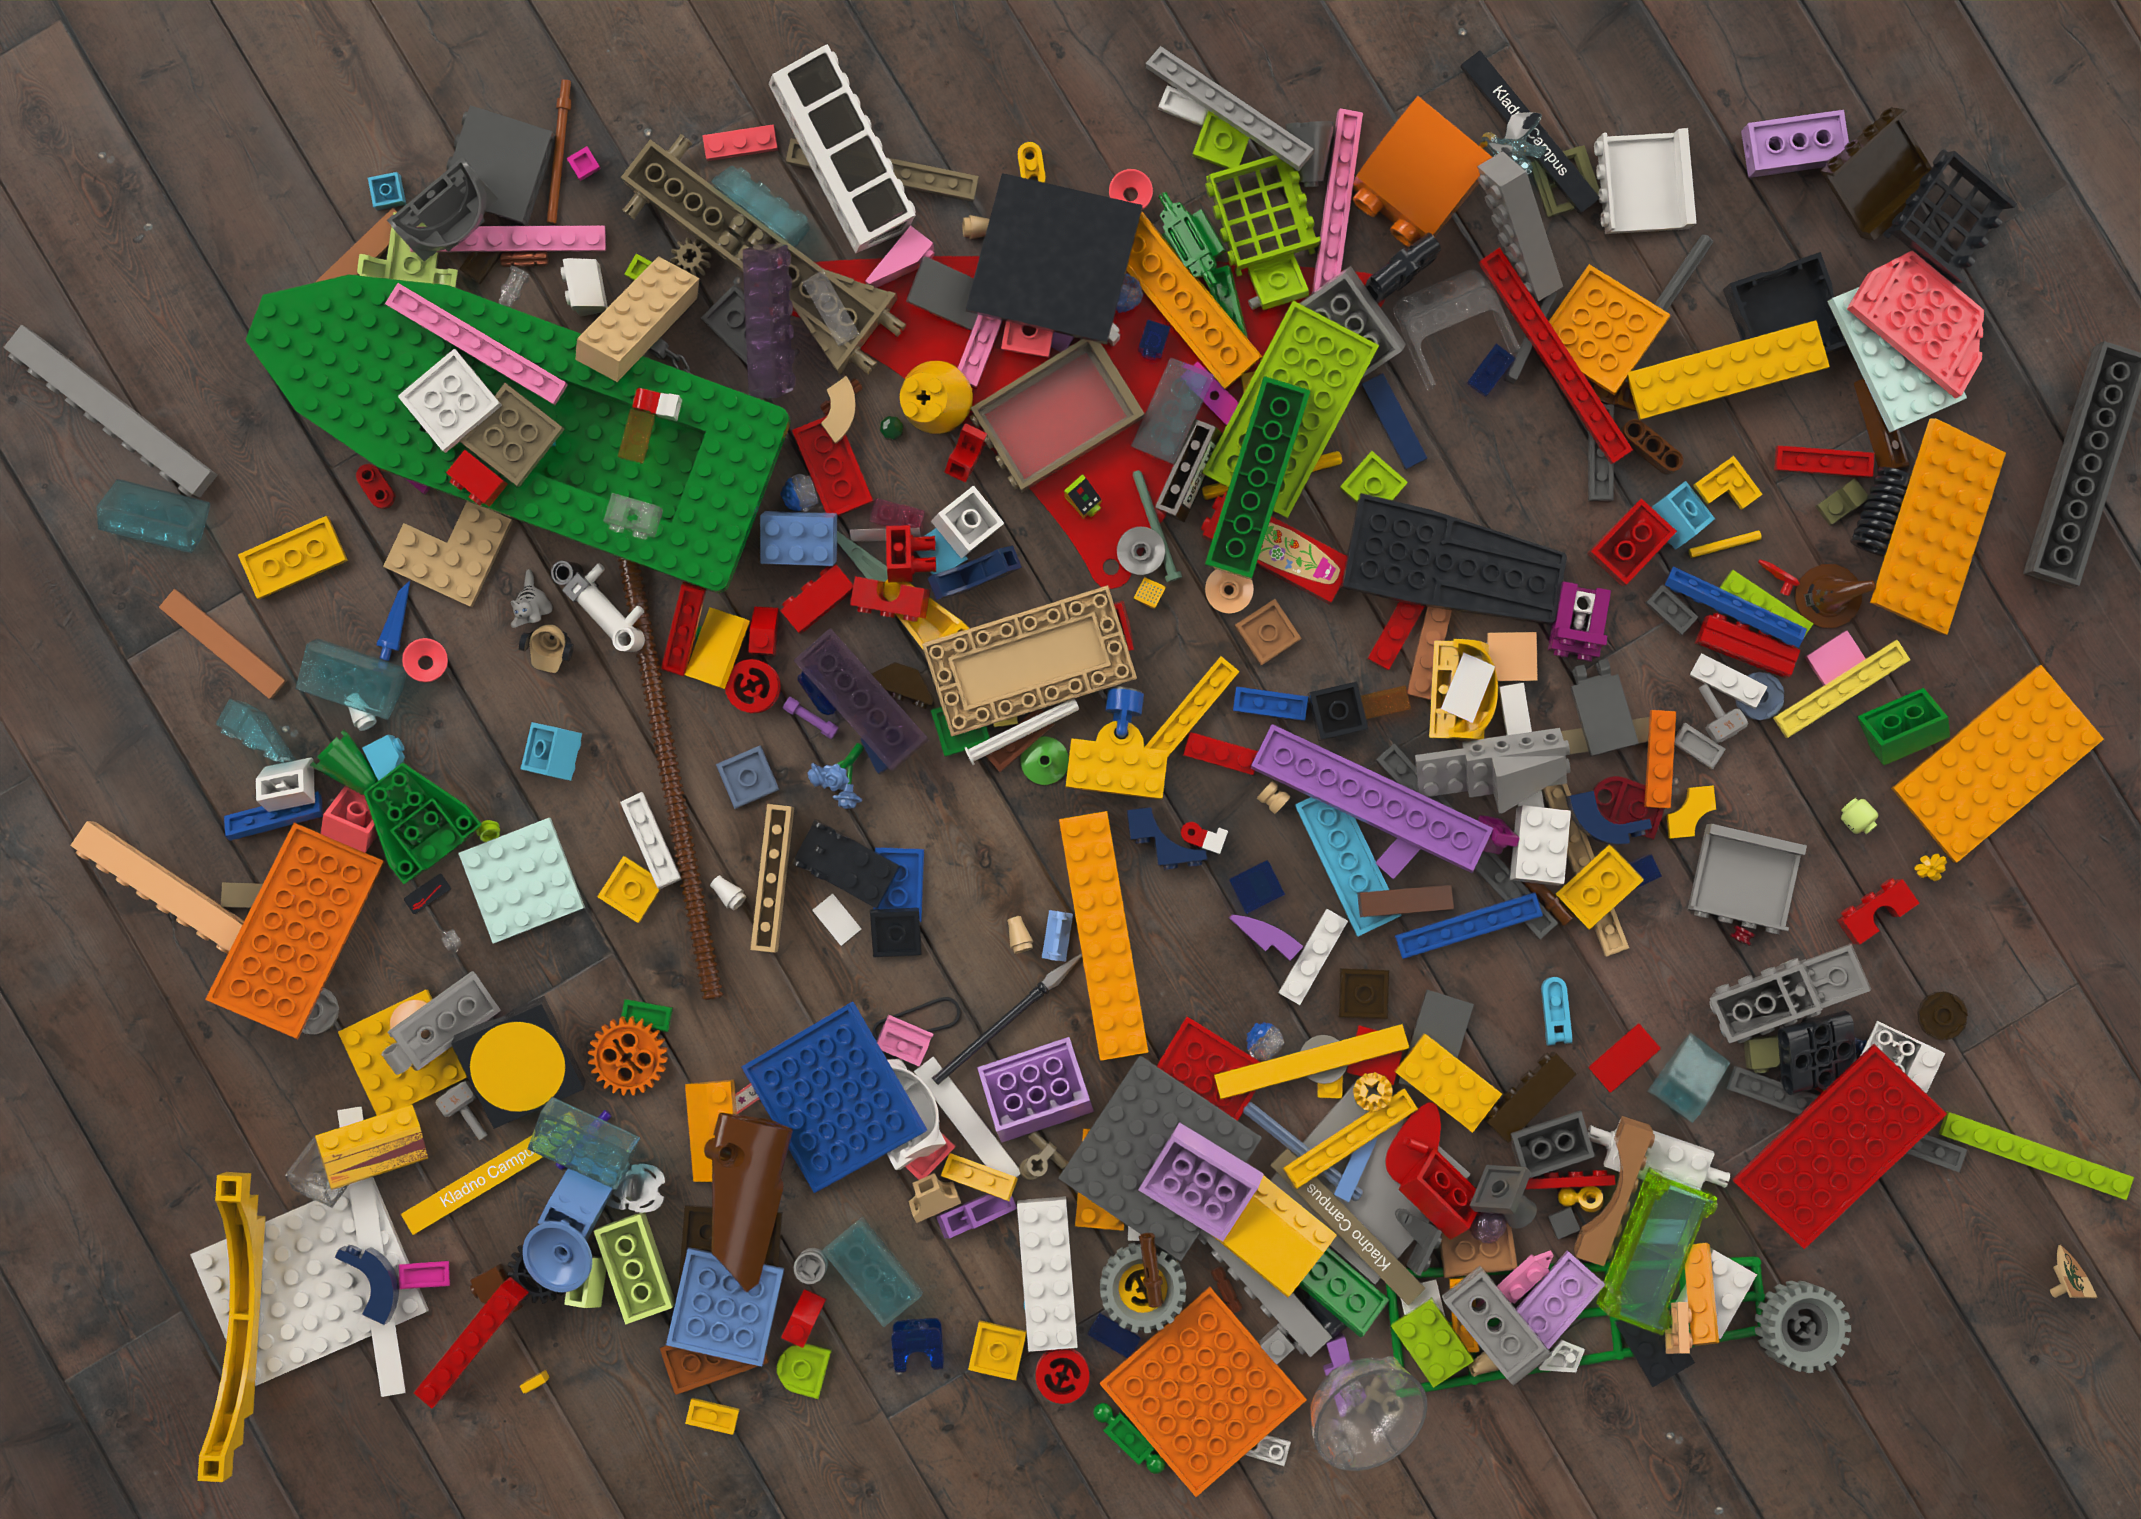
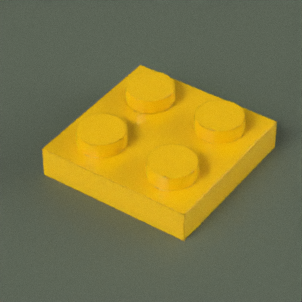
[597,856,661,923]
[968,1320,1027,1381]

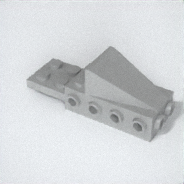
[1415,728,1570,813]
[1709,944,1871,1043]

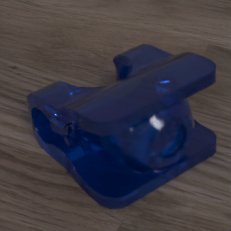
[891,1318,944,1373]

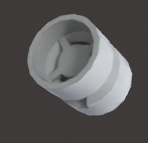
[794,1248,828,1284]

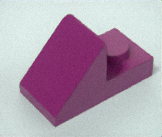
[1478,815,1520,854]

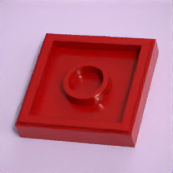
[1346,1025,1403,1085]

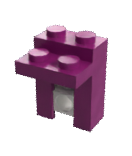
[1548,582,1611,662]

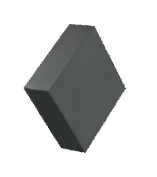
[1547,1206,1580,1239]

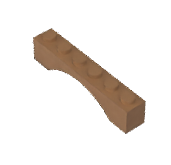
[1573,1116,1655,1266]

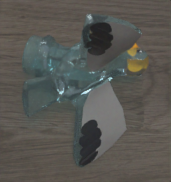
[1479,112,1547,175]

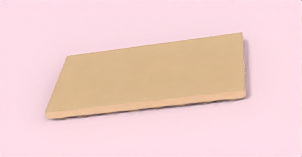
[922,585,1137,737]

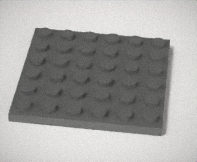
[1058,1055,1262,1261]

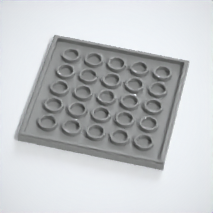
[1270,1077,1470,1284]

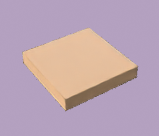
[1487,632,1537,681]

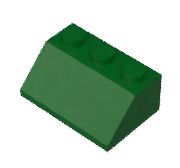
[1857,688,1950,765]

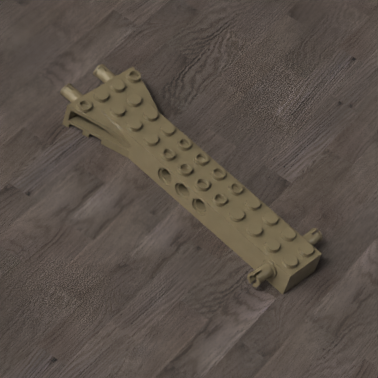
[621,134,906,375]

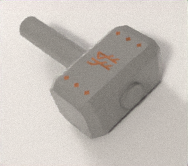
[1698,683,1749,743]
[436,1081,487,1140]

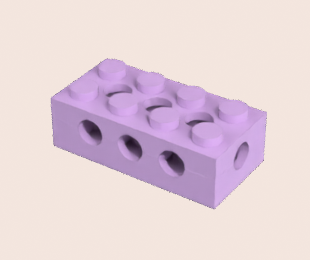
[1741,110,1849,178]

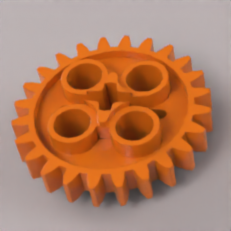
[588,1016,668,1096]

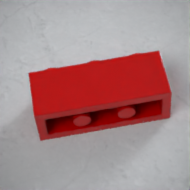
[780,564,853,635]

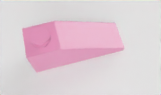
[865,225,934,288]

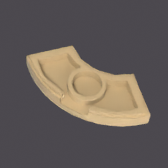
[821,376,855,444]

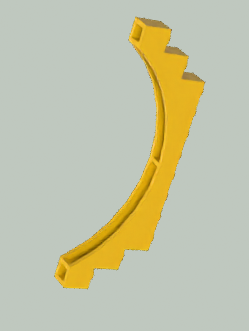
[198,1172,266,1482]

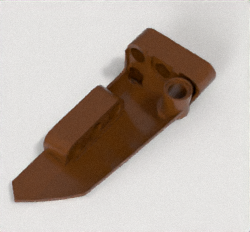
[704,1112,793,1293]

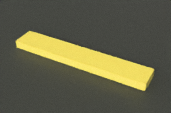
[1773,640,1910,738]

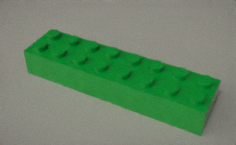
[1205,376,1311,580]

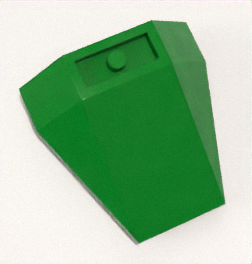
[363,763,482,884]

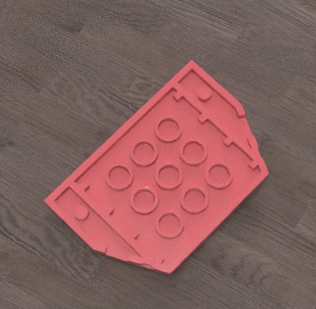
[1847,250,1984,399]

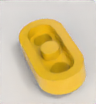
[1018,142,1045,183]

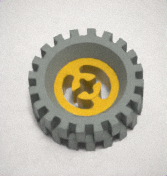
[1100,1242,1186,1333]

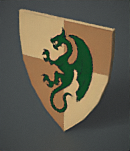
[2050,1245,2097,1298]

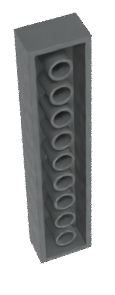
[2023,341,2141,589]

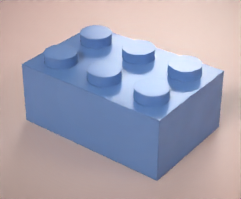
[760,511,837,566]

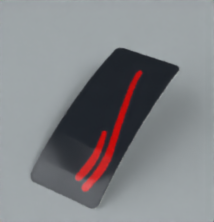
[404,874,451,914]

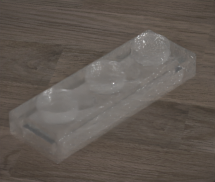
[802,270,860,346]

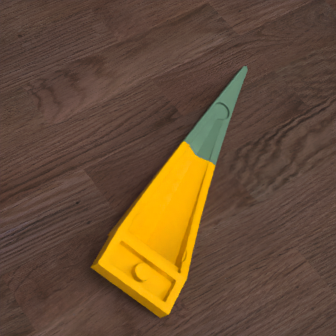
[837,531,970,650]

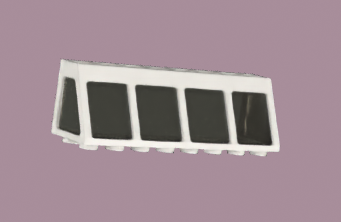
[768,44,916,254]

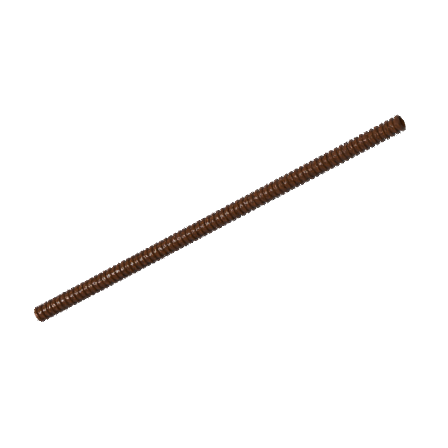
[617,557,724,1000]

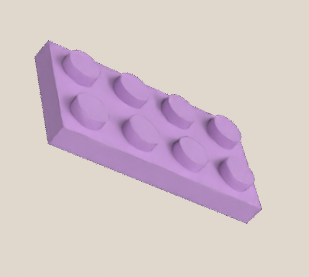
[1516,1251,1606,1350]

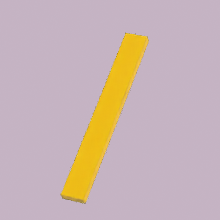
[1214,1024,1409,1099]

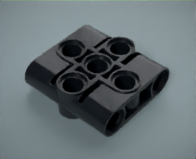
[1365,233,1441,304]
[1778,1010,1857,1095]

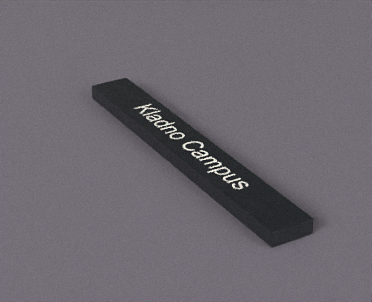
[1460,51,1600,214]

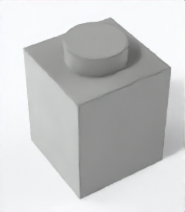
[1258,1326,1295,1364]

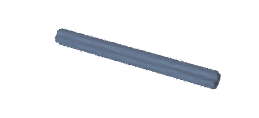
[1243,1102,1363,1201]

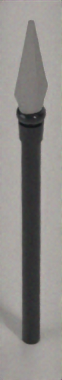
[932,954,1082,1085]

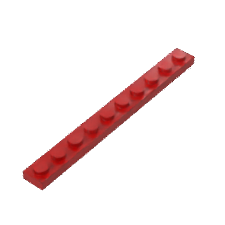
[1478,247,1633,464]

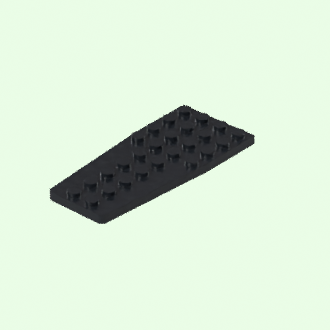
[1341,493,1567,624]

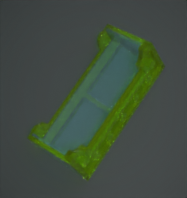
[1596,1167,1718,1336]

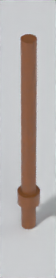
[547,79,571,224]

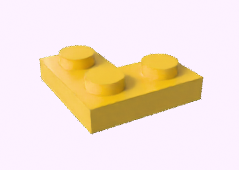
[1693,456,1762,510]

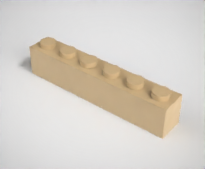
[750,804,794,952]

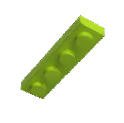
[1720,570,1813,637]

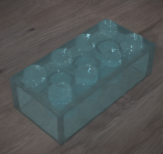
[527,1097,641,1190]
[822,1216,923,1327]

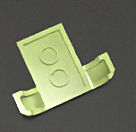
[357,212,458,288]

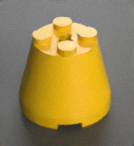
[900,361,973,434]

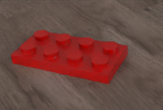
[792,416,874,517]

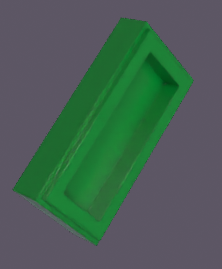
[621,999,673,1032]

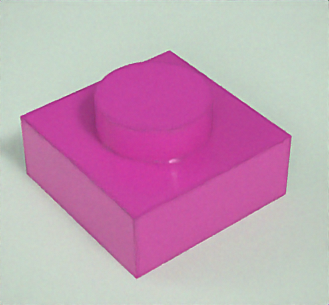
[567,146,601,181]

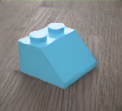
[1651,481,1715,550]
[521,722,582,781]

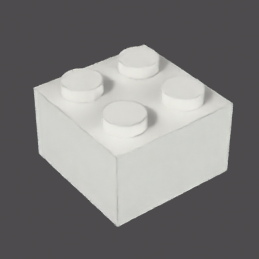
[931,486,1004,559]

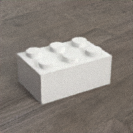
[1510,805,1571,886]
[1676,1248,1757,1339]

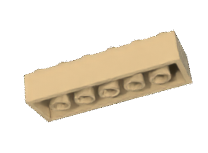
[575,256,699,382]

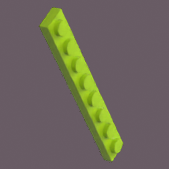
[1939,1111,2134,1200]

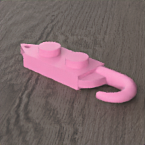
[1476,1250,1553,1318]

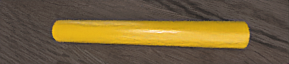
[1688,530,1761,558]

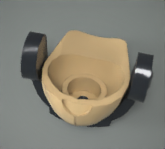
[519,625,574,673]

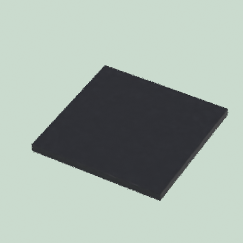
[966,173,1143,344]

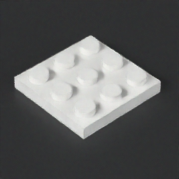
[398,349,502,453]

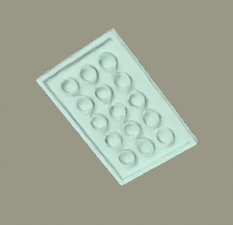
[1827,287,1967,433]

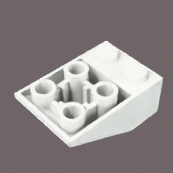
[1861,1021,1945,1093]

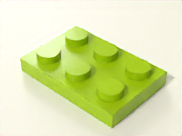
[1391,1297,1474,1388]

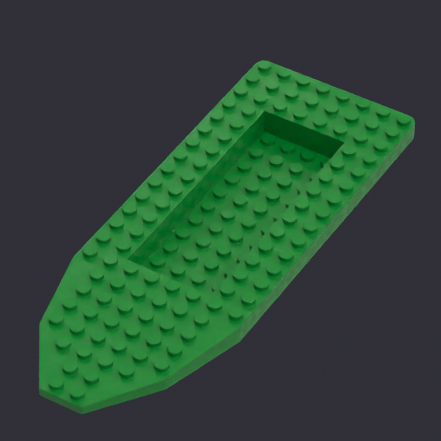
[245,275,791,593]

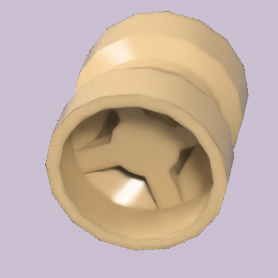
[1257,780,1291,814]

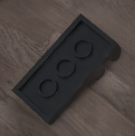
[792,819,900,908]

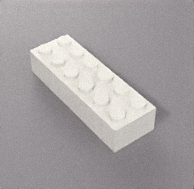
[1017,1196,1078,1352]

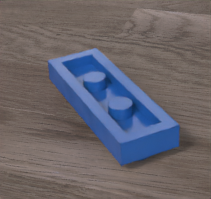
[1233,687,1308,721]

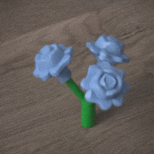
[807,743,864,809]

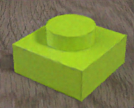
[625,253,652,281]

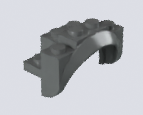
[387,157,498,261]

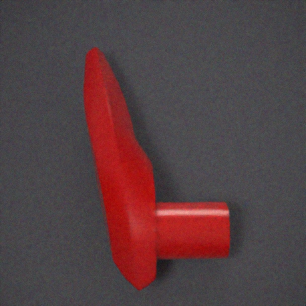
[1758,559,1800,596]

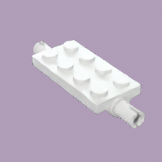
[1588,1119,1730,1198]

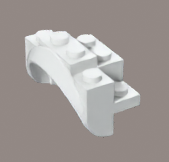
[887,1059,946,1170]

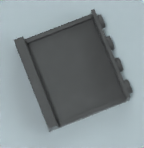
[446,105,556,226]

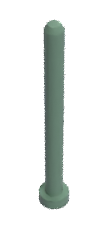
[1133,470,1182,583]

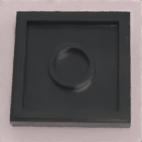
[870,908,922,957]

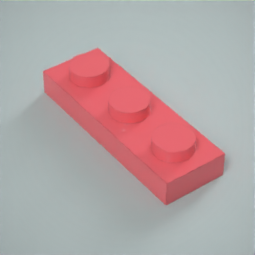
[703,124,778,161]

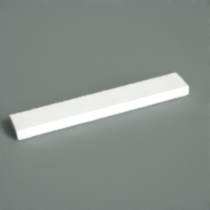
[1498,683,1544,808]
[914,1056,1020,1177]

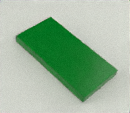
[1299,1247,1390,1338]

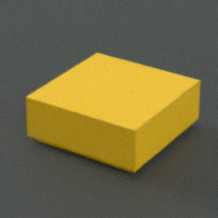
[520,1370,549,1394]

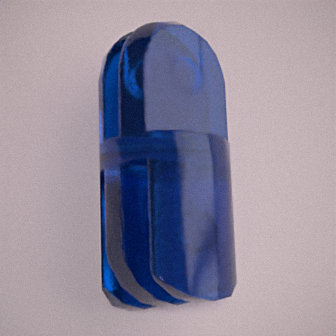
[797,664,840,715]

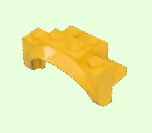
[1429,639,1498,741]

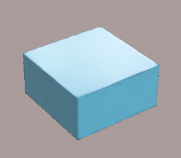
[368,172,406,210]

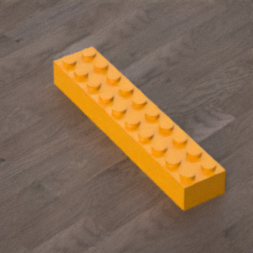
[1059,811,1148,1061]

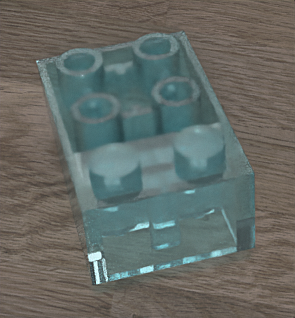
[216,699,295,763]
[1647,1033,1730,1123]

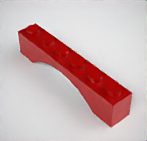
[414,1277,529,1409]

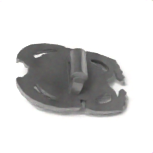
[606,1163,666,1213]

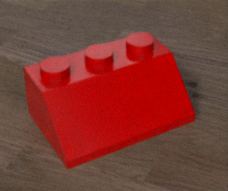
[1398,1148,1478,1240]

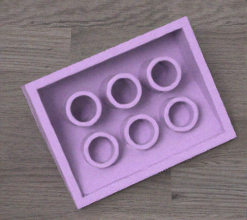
[1138,1122,1264,1242]

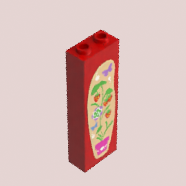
[1200,492,1347,605]

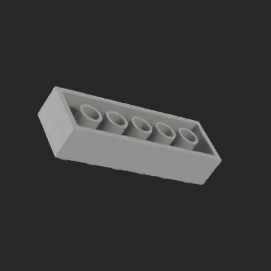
[1477,151,1563,301]

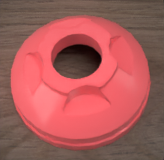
[1109,169,1153,210]
[402,638,448,683]

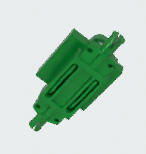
[1158,192,1226,288]

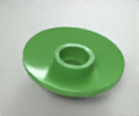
[1021,737,1069,785]

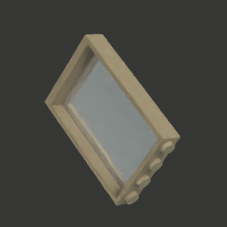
[969,339,1145,493]

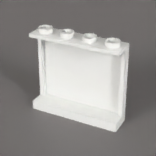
[1594,128,1696,234]

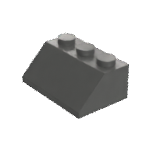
[1511,1110,1595,1178]

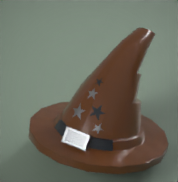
[1795,564,1876,628]

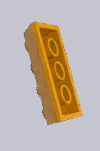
[685,1080,737,1182]

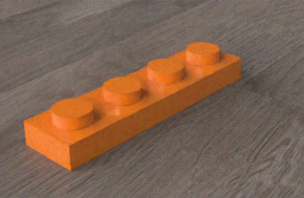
[1644,710,1676,809]

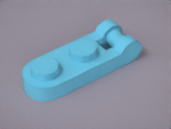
[1541,977,1572,1046]

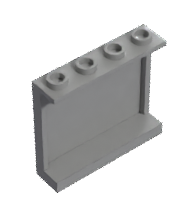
[1688,824,1807,935]

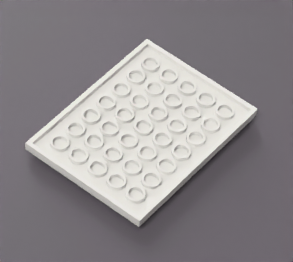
[190,1177,429,1386]

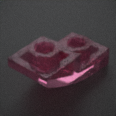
[869,498,925,529]

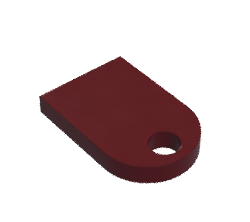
[1593,776,1665,840]

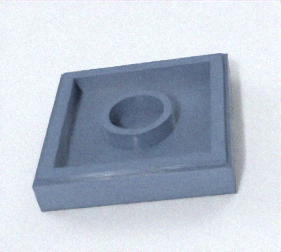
[716,745,780,809]

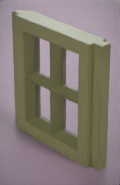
[1529,145,1599,218]

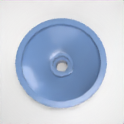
[523,1221,592,1292]

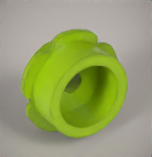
[476,820,500,842]

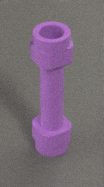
[782,696,839,740]

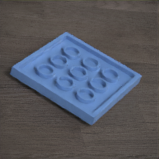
[666,1247,784,1367]

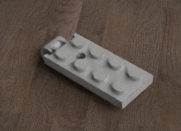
[381,971,501,1075]

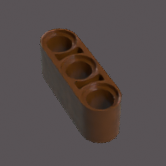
[1620,419,1684,475]

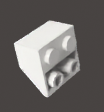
[561,258,608,317]
[256,757,315,812]

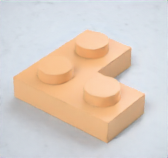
[1665,1302,1693,1354]

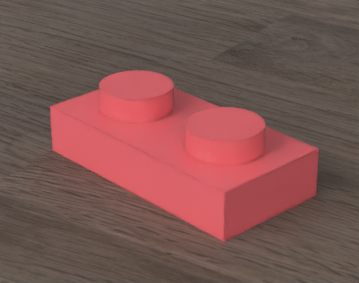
[905,1133,956,1180]

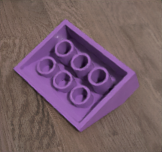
[977,1037,1094,1143]

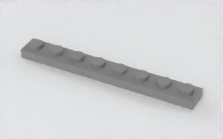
[1146,46,1314,171]

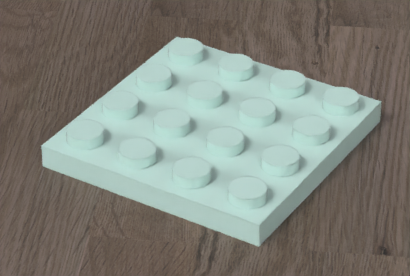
[459,818,585,943]

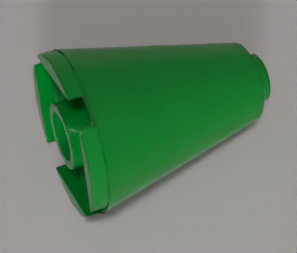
[310,730,378,795]

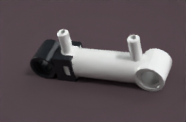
[551,561,645,652]

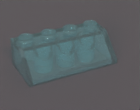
[711,165,810,248]
[1131,358,1215,465]
[96,479,210,553]
[295,638,407,719]

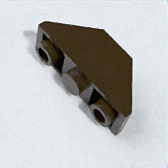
[863,662,934,709]

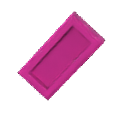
[398,1261,450,1289]

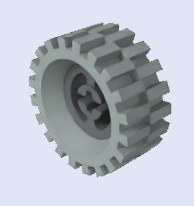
[1755,1281,1851,1373]

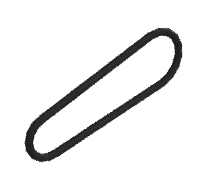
[872,997,961,1041]

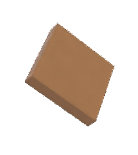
[1235,599,1302,665]

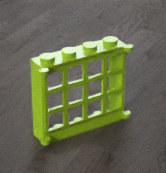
[1205,155,1321,277]

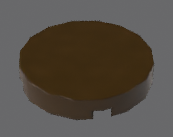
[1917,991,1968,1040]

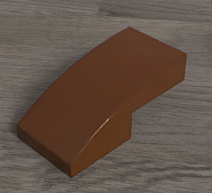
[1591,381,1637,412]

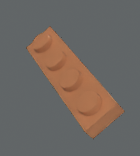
[1406,607,1452,700]

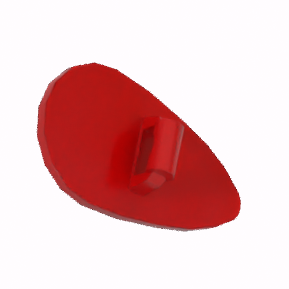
[1385,1102,1441,1184]

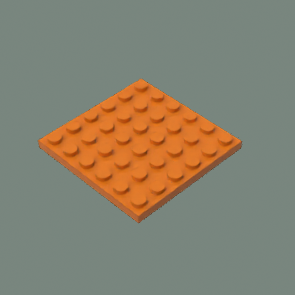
[1099,1286,1307,1497]

